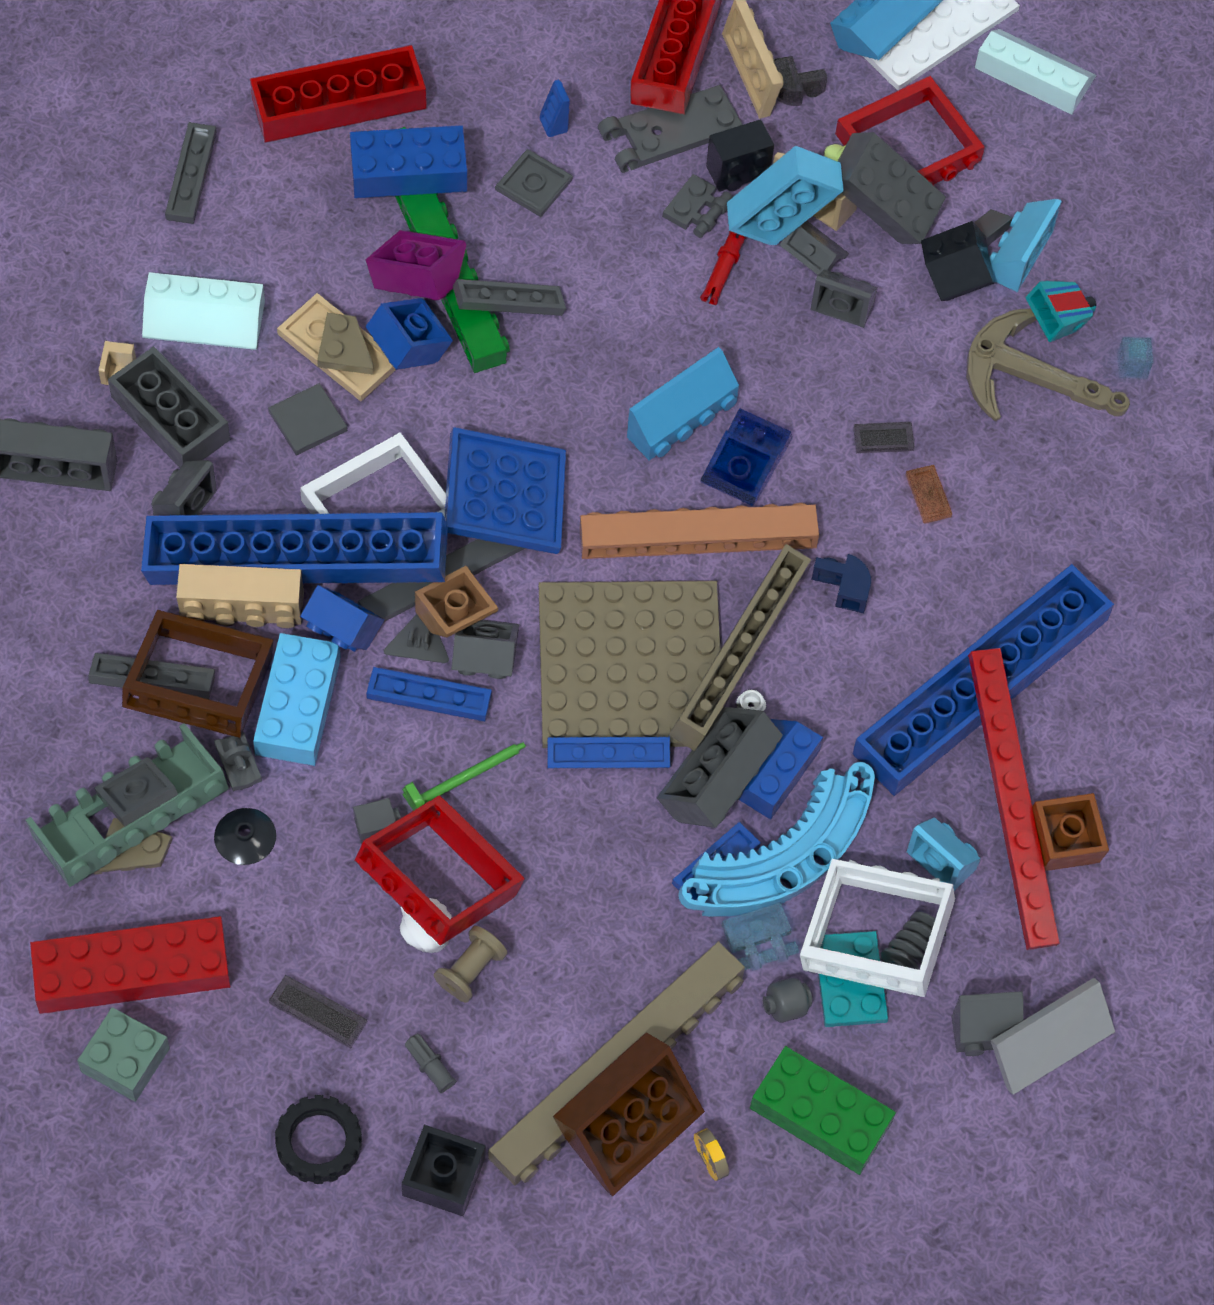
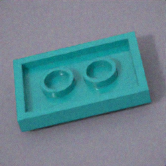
[818,931,888,1027]

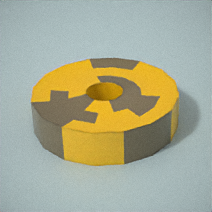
[694,1128,729,1181]

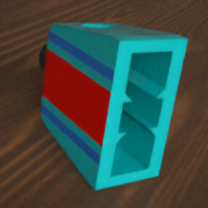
[1025,281,1096,342]

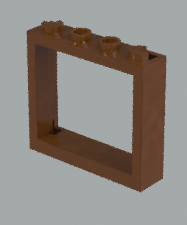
[122,610,274,738]

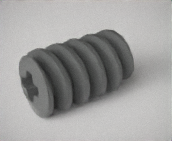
[881,912,946,970]

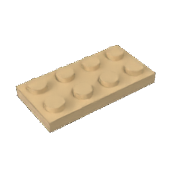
[722,0,783,119]
[277,293,395,401]

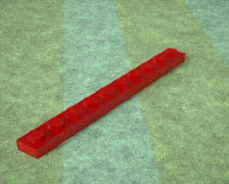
[968,648,1060,950]

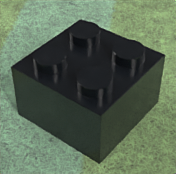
[706,119,774,192]
[402,1124,486,1217]

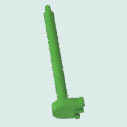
[402,742,526,811]

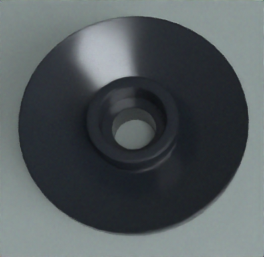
[214,808,276,865]

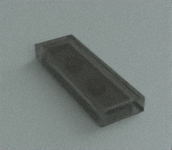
[269,975,367,1049]

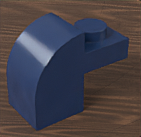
[811,554,871,614]

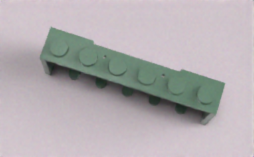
[26,723,229,887]

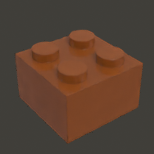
[1032,793,1109,871]

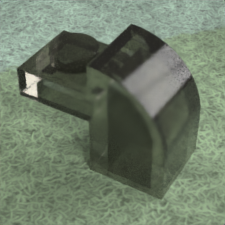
[773,56,827,106]

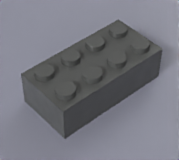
[838,132,946,244]
[108,346,230,468]
[0,418,117,491]
[657,707,783,828]

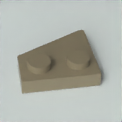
[317,312,374,375]
[93,818,172,874]

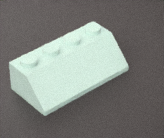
[975,29,1096,115]
[142,272,265,350]

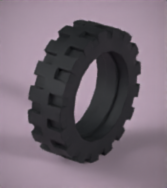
[275,1095,362,1184]

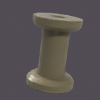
[434,926,507,1003]

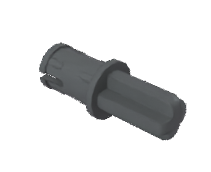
[405,1034,457,1094]

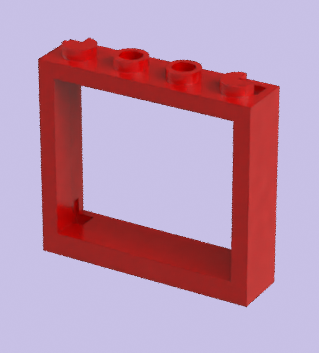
[835,76,985,186]
[355,795,525,946]

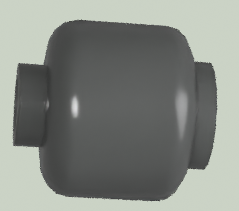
[763,978,812,1023]

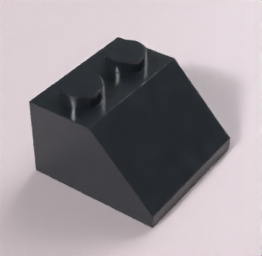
[921,221,995,301]

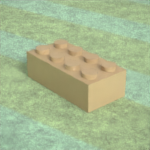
[176,564,304,628]

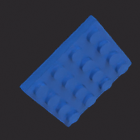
[444,427,566,554]

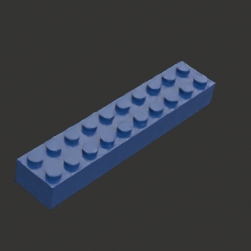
[141,512,448,585]
[853,564,1114,796]

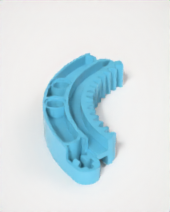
[678,762,875,917]

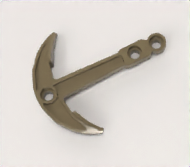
[966,308,1130,421]

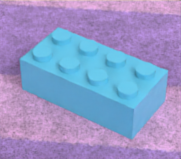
[727,146,843,245]
[253,633,341,766]

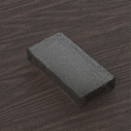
[853,422,914,454]

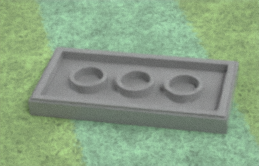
[991,978,1115,1095]

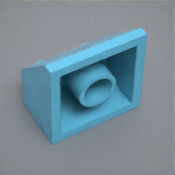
[907,818,980,891]

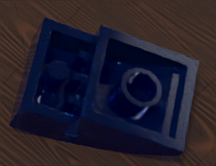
[700,408,792,506]

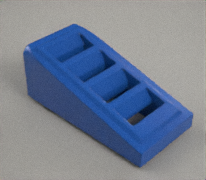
[539,79,570,137]

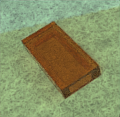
[905,465,952,524]

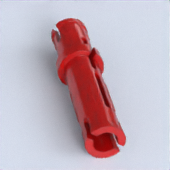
[700,231,746,305]

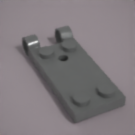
[598,85,743,173]

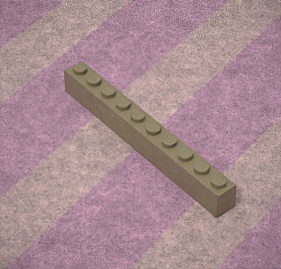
[488,941,745,1186]

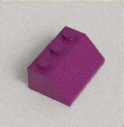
[365,230,466,300]

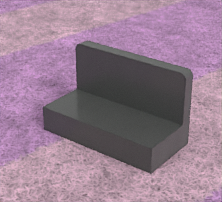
[780,221,849,275]

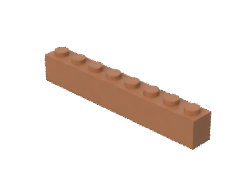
[580,503,819,559]

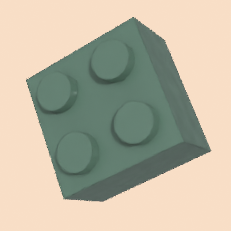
[77,1007,170,1102]

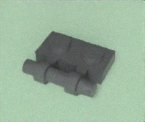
[662,174,733,238]

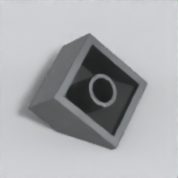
[810,269,878,328]
[151,460,217,516]
[451,620,519,679]
[951,991,1023,1056]

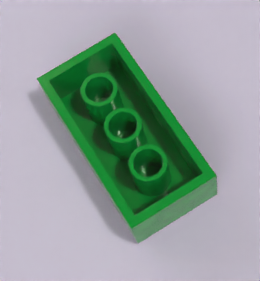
[750,1046,896,1175]

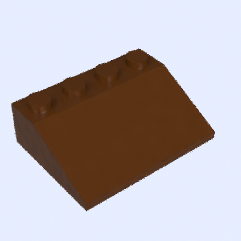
[553,1032,705,1197]

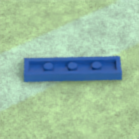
[366,667,492,722]
[547,737,670,769]

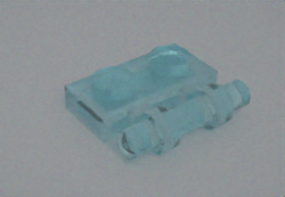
[721,902,799,971]

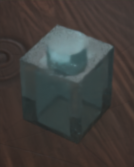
[1117,337,1153,379]

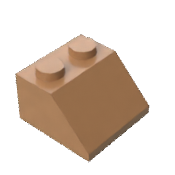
[415,566,498,638]

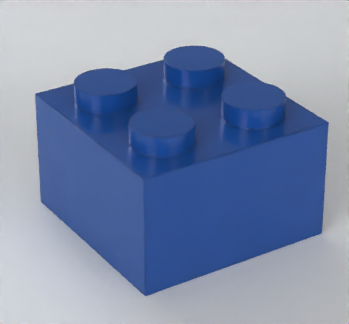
[365,298,453,370]
[300,585,385,652]

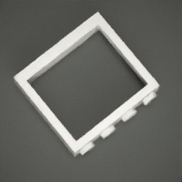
[300,432,446,515]
[800,859,955,997]

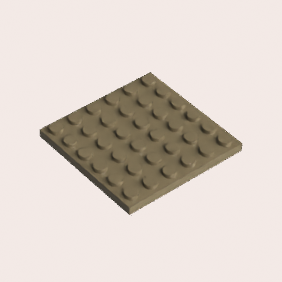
[538,581,723,748]

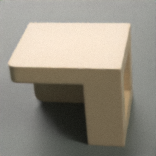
[99,341,136,385]

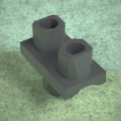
[214,732,262,792]

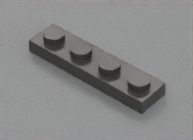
[165,122,217,224]
[453,279,566,316]
[88,653,215,699]

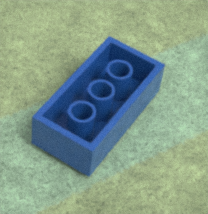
[350,125,467,198]

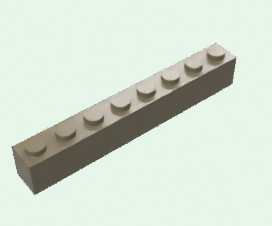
[669,544,811,751]

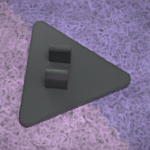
[384,614,449,663]

